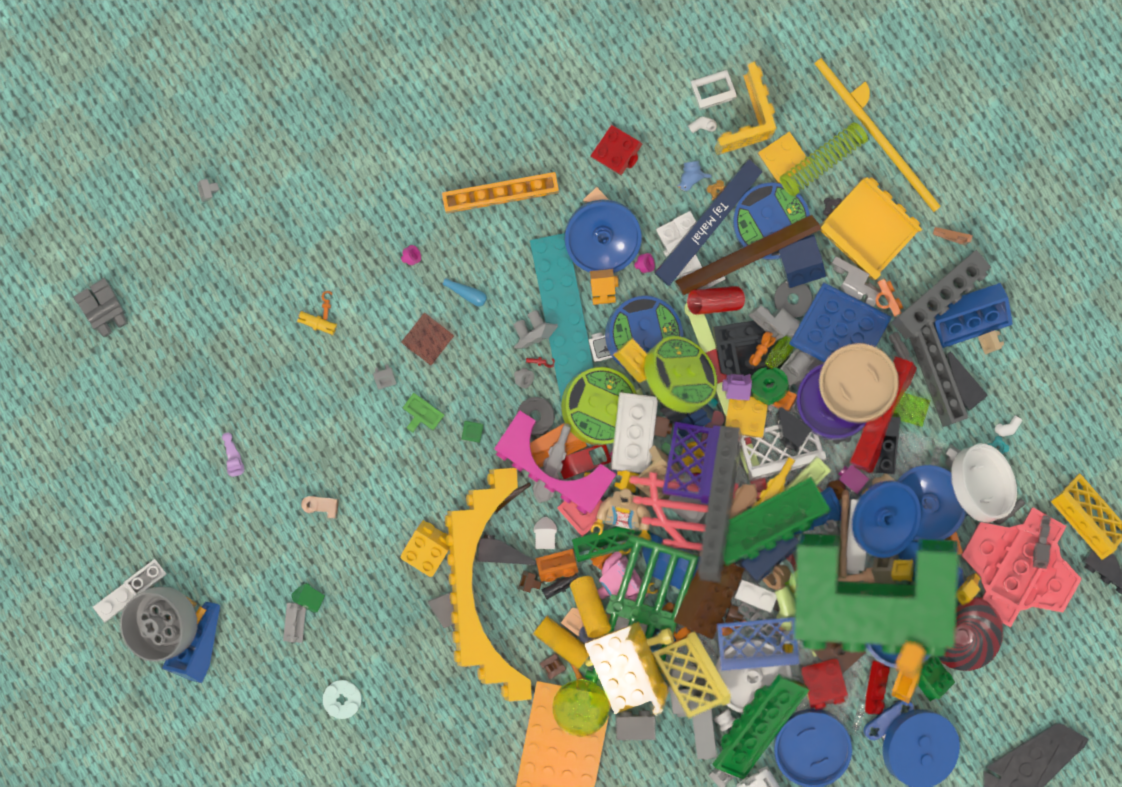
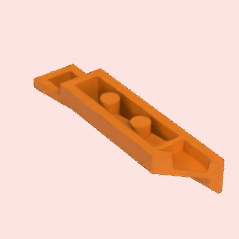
[530,423,587,468]

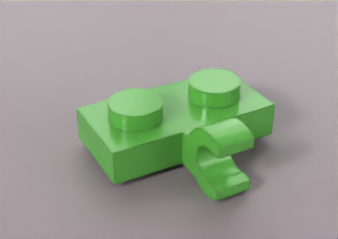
[402,393,445,433]

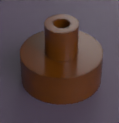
[827,480,846,500]
[724,604,744,623]

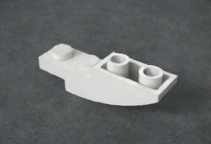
[93,559,166,623]

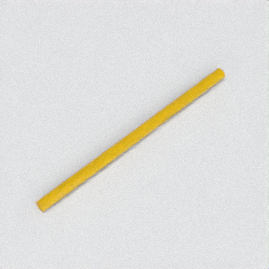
[814,58,941,212]

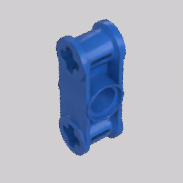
[864,700,914,741]

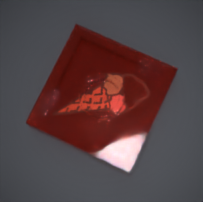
[401,312,454,366]

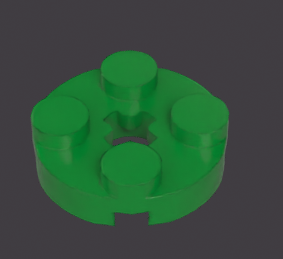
[751,367,789,405]

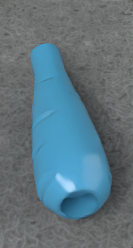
[442,278,487,307]

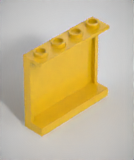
[820,177,922,280]

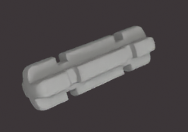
[889,332,914,363]

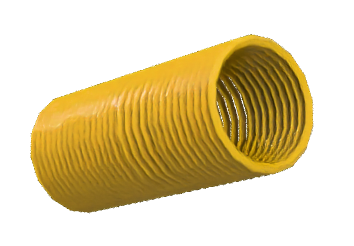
[570,576,611,638]
[533,616,589,669]

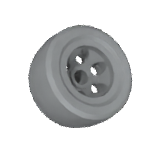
[120,586,197,662]

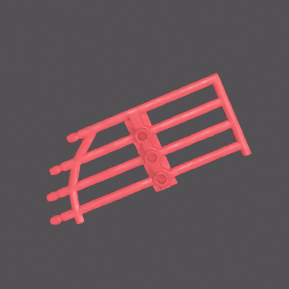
[630,472,795,562]

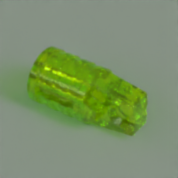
[765,336,795,369]

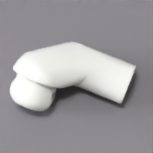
[688,117,717,133]

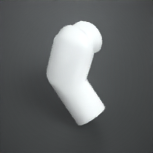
[995,415,1023,437]

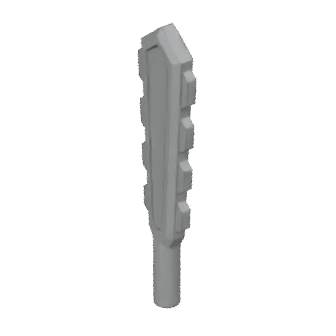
[533,424,571,503]

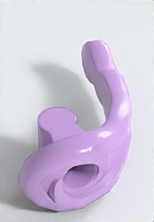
[222,433,245,477]

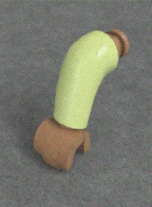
[763,564,796,634]

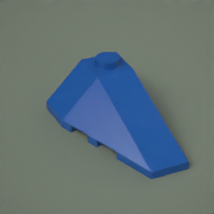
[162,601,220,683]

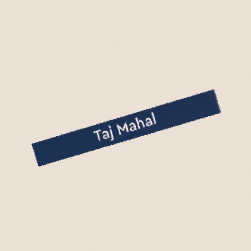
[654,159,763,286]

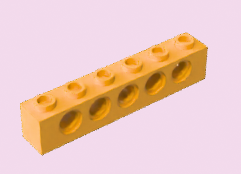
[442,172,559,214]

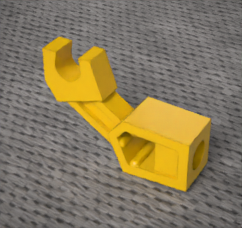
[956,573,981,605]

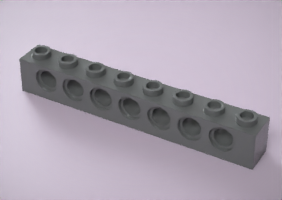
[698,426,742,582]

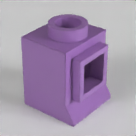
[722,374,752,400]

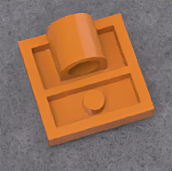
[876,279,903,317]

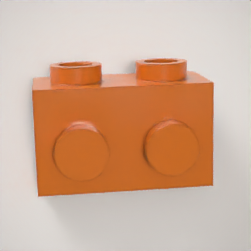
[535,549,578,582]

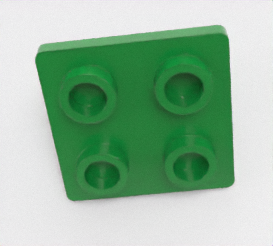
[918,656,955,702]

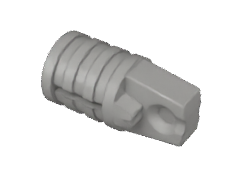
[786,350,814,377]

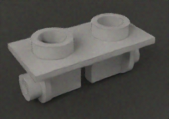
[283,603,306,643]

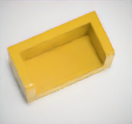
[613,339,647,383]

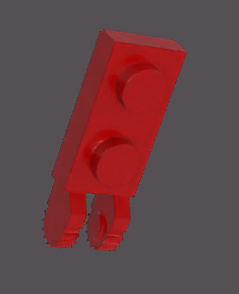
[864,660,890,715]

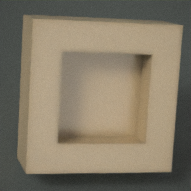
[978,330,1004,354]

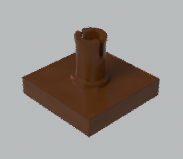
[812,641,866,674]

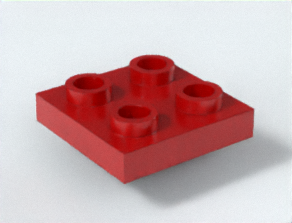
[590,125,643,176]

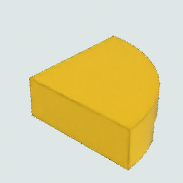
[851,81,870,109]

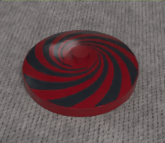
[937,596,1004,671]

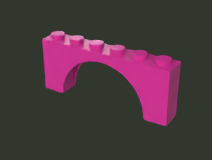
[494,410,616,514]

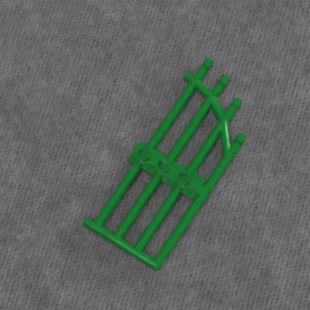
[585,534,699,692]

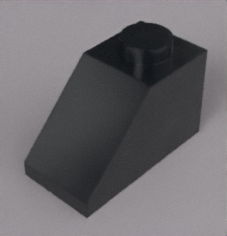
[776,407,812,451]

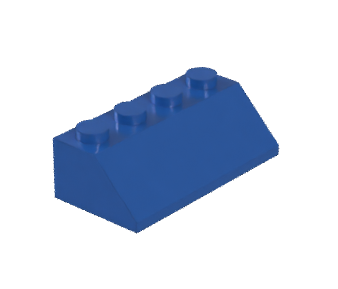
[928,283,1013,348]

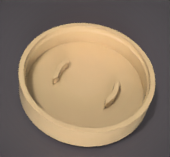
[820,344,898,423]

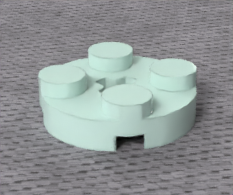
[323,680,362,719]

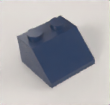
[778,234,826,288]

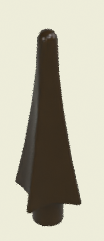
[494,482,531,514]

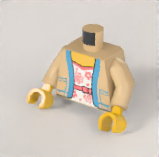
[591,489,651,540]

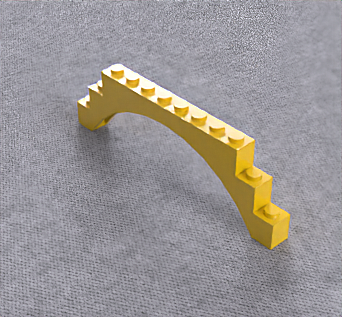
[445,468,532,701]

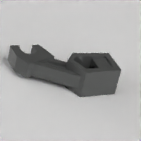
[1033,515,1051,569]

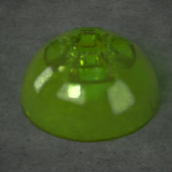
[552,679,610,737]

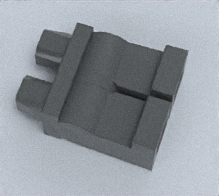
[73,278,128,338]

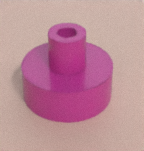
[401,245,421,266]
[635,253,655,273]

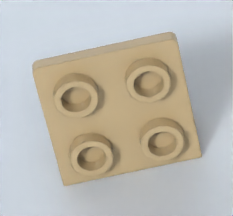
[634,445,685,499]

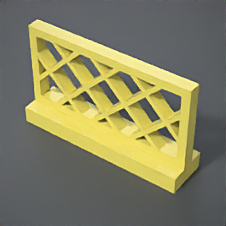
[653,631,731,718]

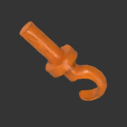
[322,291,332,320]

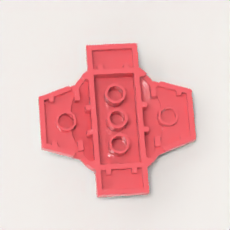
[961,507,1082,627]

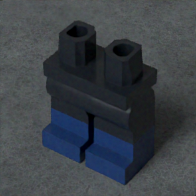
[657,398,714,438]

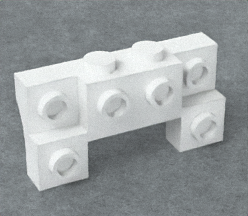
[656,211,725,290]

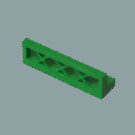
[572,527,652,562]

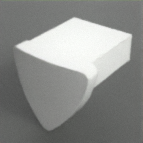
[534,517,557,549]

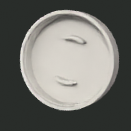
[952,444,1017,522]

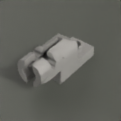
[831,257,882,307]
[749,305,800,341]

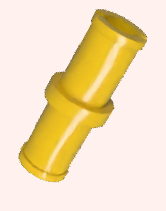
[297,311,337,336]

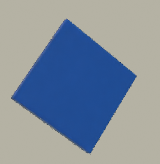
[789,282,892,362]

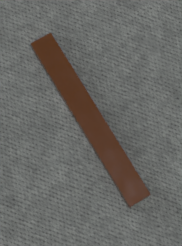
[675,215,821,296]

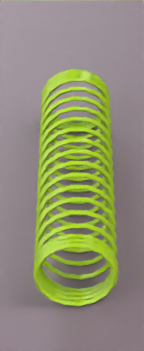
[780,122,868,196]

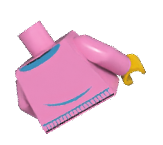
[597,543,658,601]

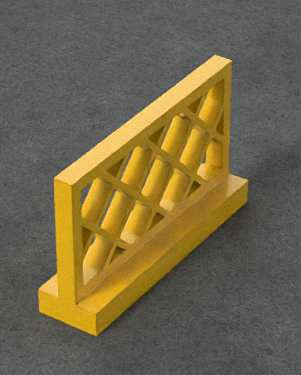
[1051,474,1122,560]

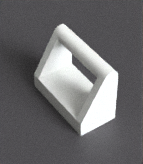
[690,70,737,110]

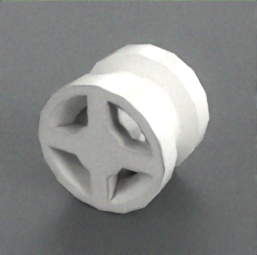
[713,708,736,732]

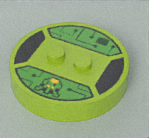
[644,336,717,413]
[561,367,637,445]

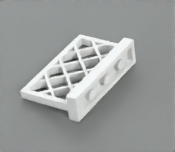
[741,419,826,481]

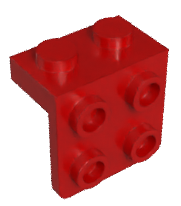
[801,659,848,710]

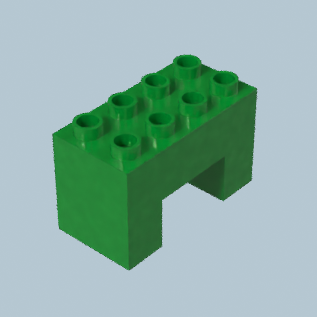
[794,533,958,656]

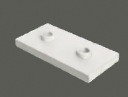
[611,392,658,473]

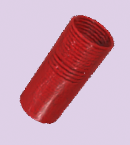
[687,286,745,315]

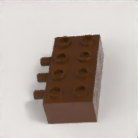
[673,560,745,640]

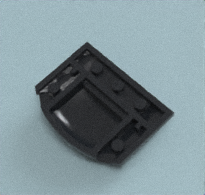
[712,320,790,377]

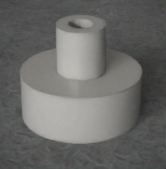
[514,368,534,389]

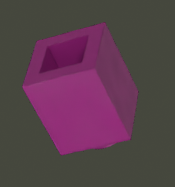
[838,464,869,494]

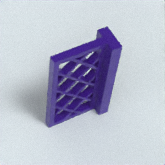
[663,422,720,504]

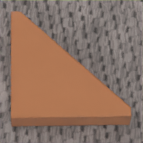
[933,227,973,246]

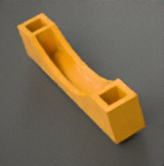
[891,643,925,704]

